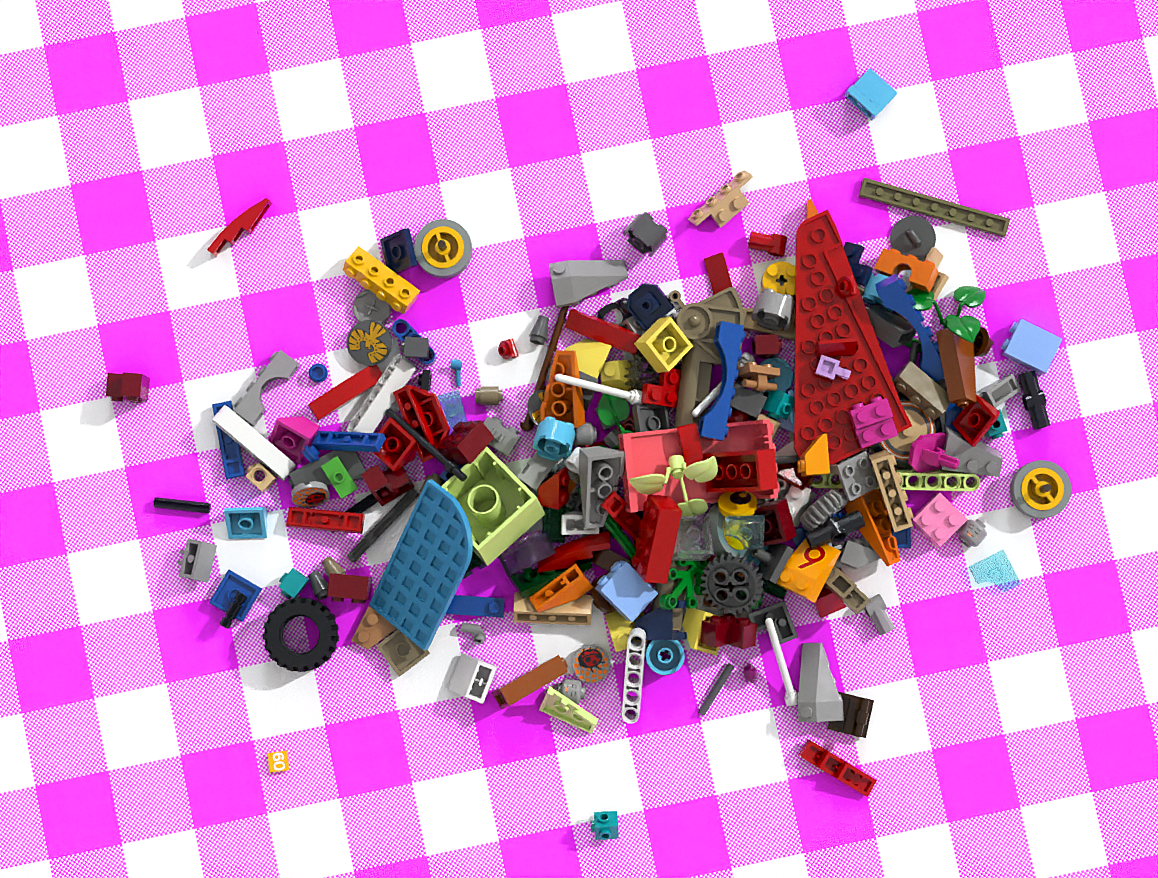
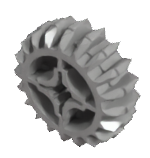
[799,488,848,532]

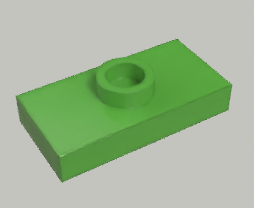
[321,456,358,499]

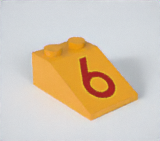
[776,538,841,603]

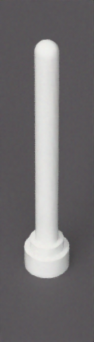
[692,352,755,417]
[555,374,642,405]
[765,618,798,706]

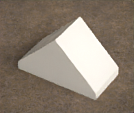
[561,511,599,535]

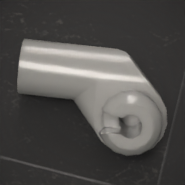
[461,622,486,645]

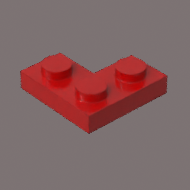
[641,368,681,408]

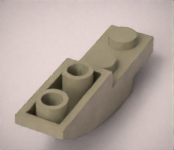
[824,565,871,615]

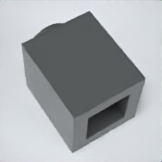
[401,337,430,359]

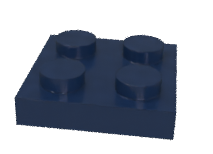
[380,228,418,274]

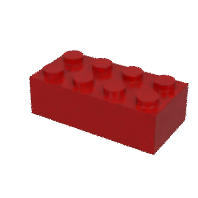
[703,449,778,493]
[632,494,682,584]

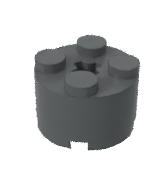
[623,212,668,257]

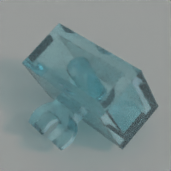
[437,390,467,434]

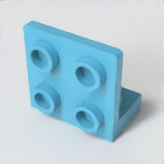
[844,69,897,121]

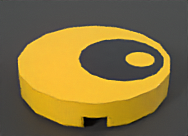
[718,491,757,520]

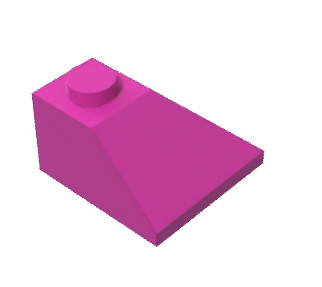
[269,417,320,464]

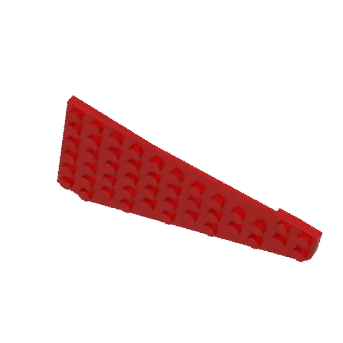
[793,209,912,465]

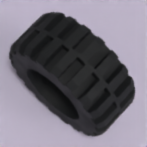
[263,598,339,672]

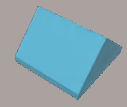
[224,507,267,539]

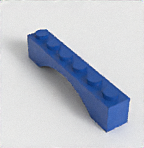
[875,274,945,382]
[698,321,745,441]

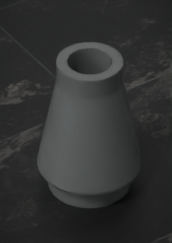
[529,315,549,345]
[308,570,329,600]

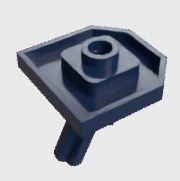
[627,283,675,331]

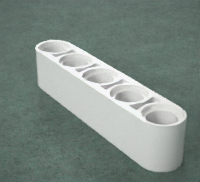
[347,354,416,433]
[212,405,296,481]
[622,628,646,724]

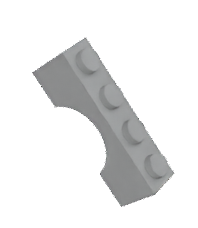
[234,350,301,426]

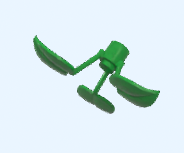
[907,286,986,343]
[598,393,633,450]

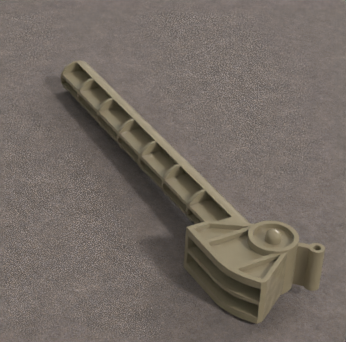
[652,287,744,631]

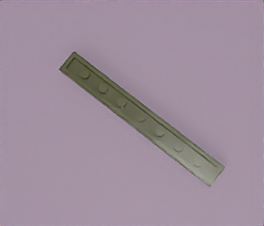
[858,178,1010,238]

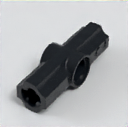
[1018,370,1051,430]
[805,510,865,550]

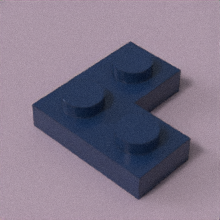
[844,242,873,286]

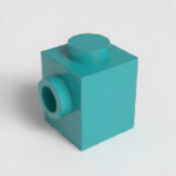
[762,390,794,420]
[985,409,1008,440]
[279,568,310,599]

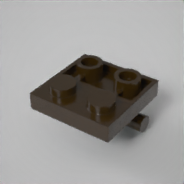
[827,692,874,738]

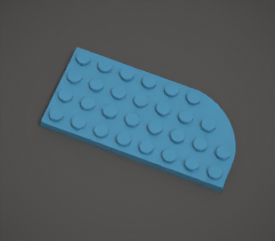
[369,479,473,650]

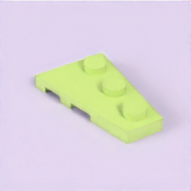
[539,686,599,734]

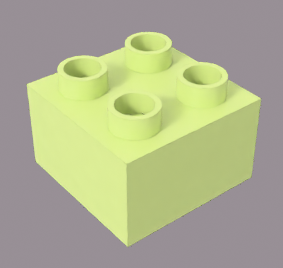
[441,446,545,566]

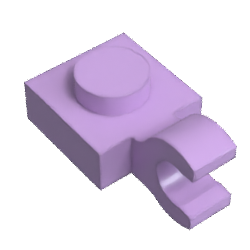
[815,355,851,380]

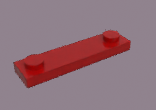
[286,507,365,534]

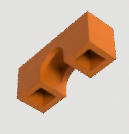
[874,248,939,293]

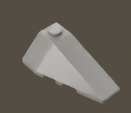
[549,260,628,308]
[579,446,625,529]
[798,643,844,722]

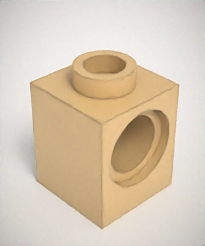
[246,462,278,493]

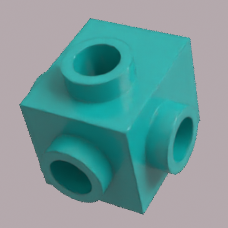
[590,811,619,840]

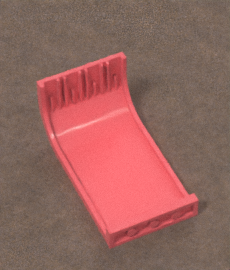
[618,419,780,512]

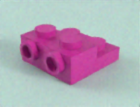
[848,396,899,448]

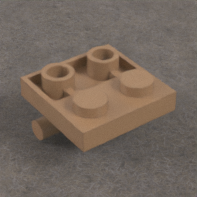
[734,362,780,392]

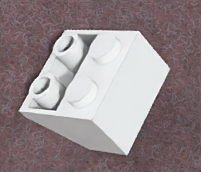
[448,653,498,704]

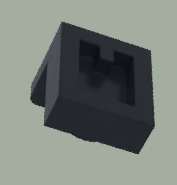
[418,370,432,392]

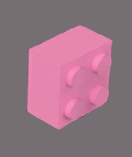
[911,492,968,547]

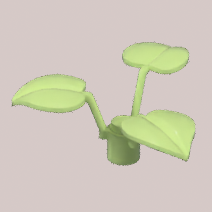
[629,455,718,519]

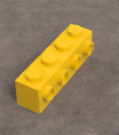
[342,246,420,315]

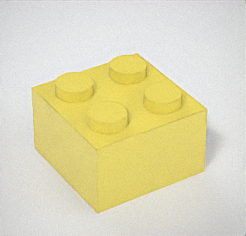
[634,317,693,373]

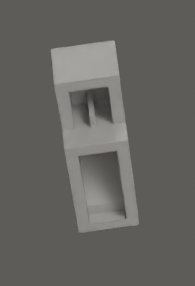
[962,373,1021,409]

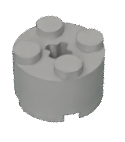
[752,288,795,331]

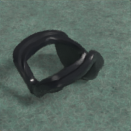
[597,298,632,325]

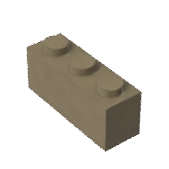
[893,361,951,420]

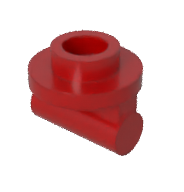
[838,275,857,296]
[498,338,519,360]

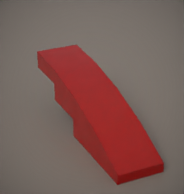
[207,198,272,257]
[565,309,641,355]
[308,365,383,421]
[537,531,611,573]
[798,739,877,797]

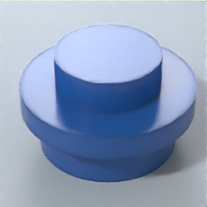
[309,363,328,383]
[302,445,320,463]

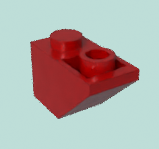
[538,467,570,510]

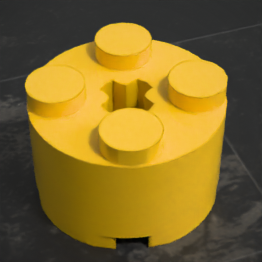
[761,261,795,297]

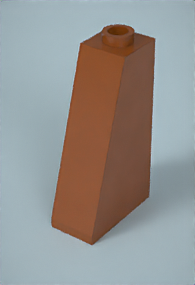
[936,328,976,408]
[492,655,568,710]

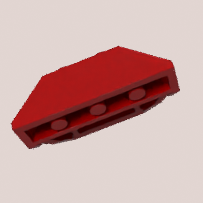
[393,385,450,463]

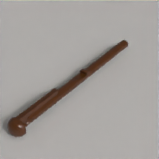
[520,305,570,432]

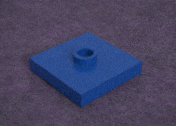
[209,569,263,622]

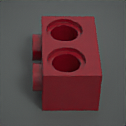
[752,334,782,359]

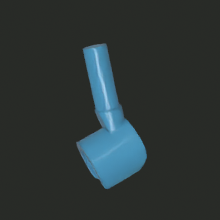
[450,359,462,386]

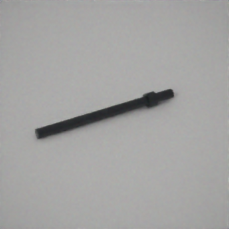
[385,408,467,482]

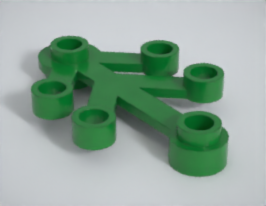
[659,552,707,610]

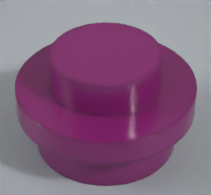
[744,664,758,683]

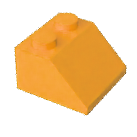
[797,434,830,477]

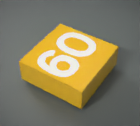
[267,750,290,773]

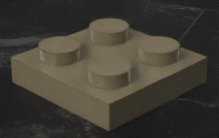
[376,630,430,677]

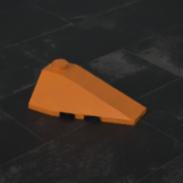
[540,350,585,428]
[845,489,901,566]

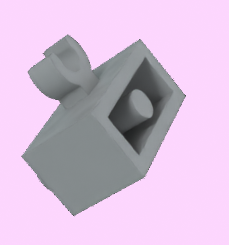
[484,416,520,457]
[177,539,217,583]

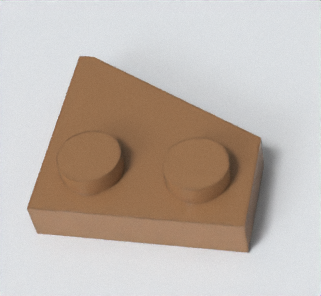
[351,606,397,650]

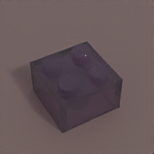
[498,532,556,577]

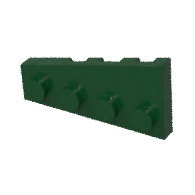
[507,558,593,598]

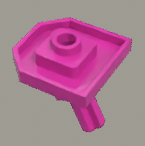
[908,432,960,473]

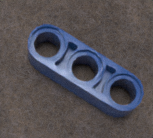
[392,319,437,366]

